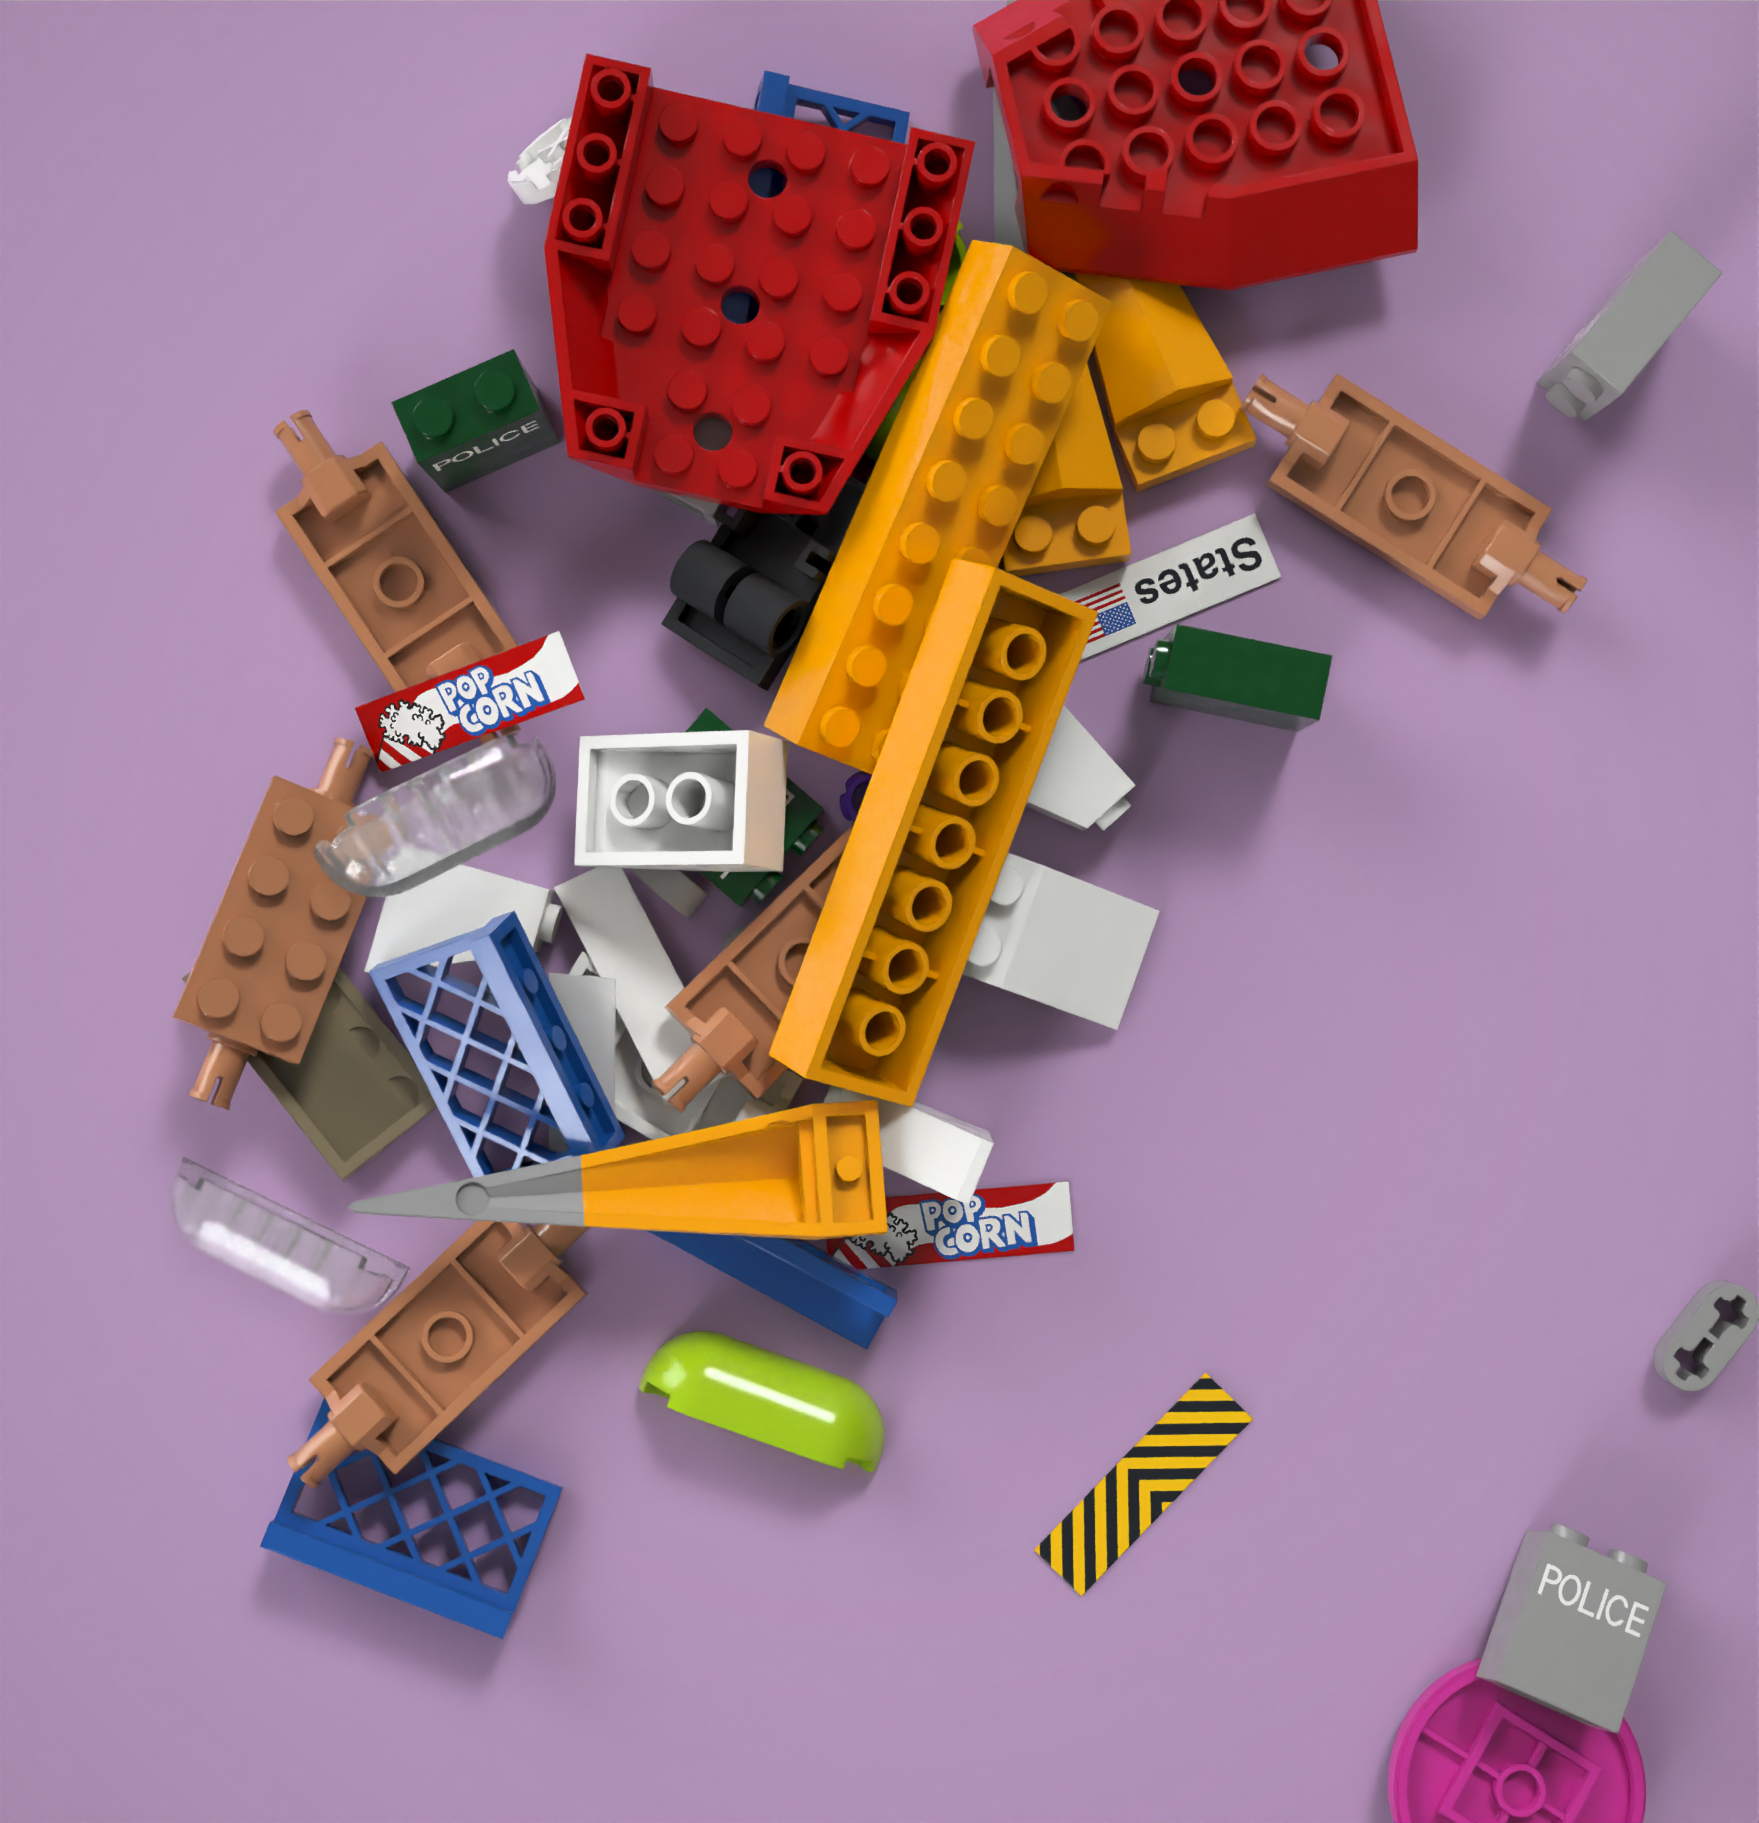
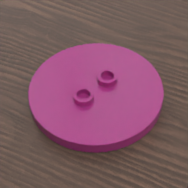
[1388,1657,1646,1823]

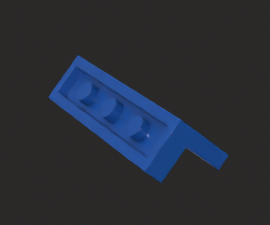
[646,1230,898,1350]

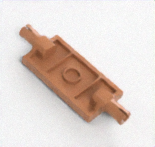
[1239,373,1587,620]
[273,410,521,752]
[172,737,396,1110]
[652,828,852,1113]
[287,1221,590,1489]

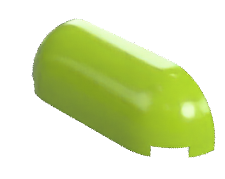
[638,1331,885,1473]

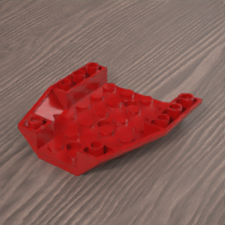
[972,0,1418,291]
[544,53,975,515]

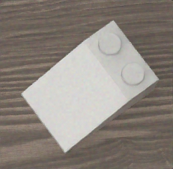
[574,730,788,872]
[962,853,1160,1030]

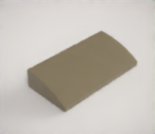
[182,967,437,1183]

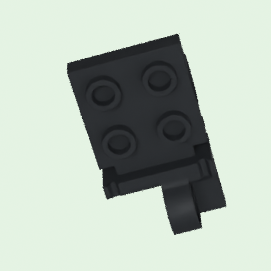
[661,476,867,691]

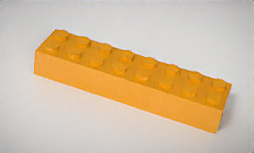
[763,240,1113,774]
[768,557,1098,1107]

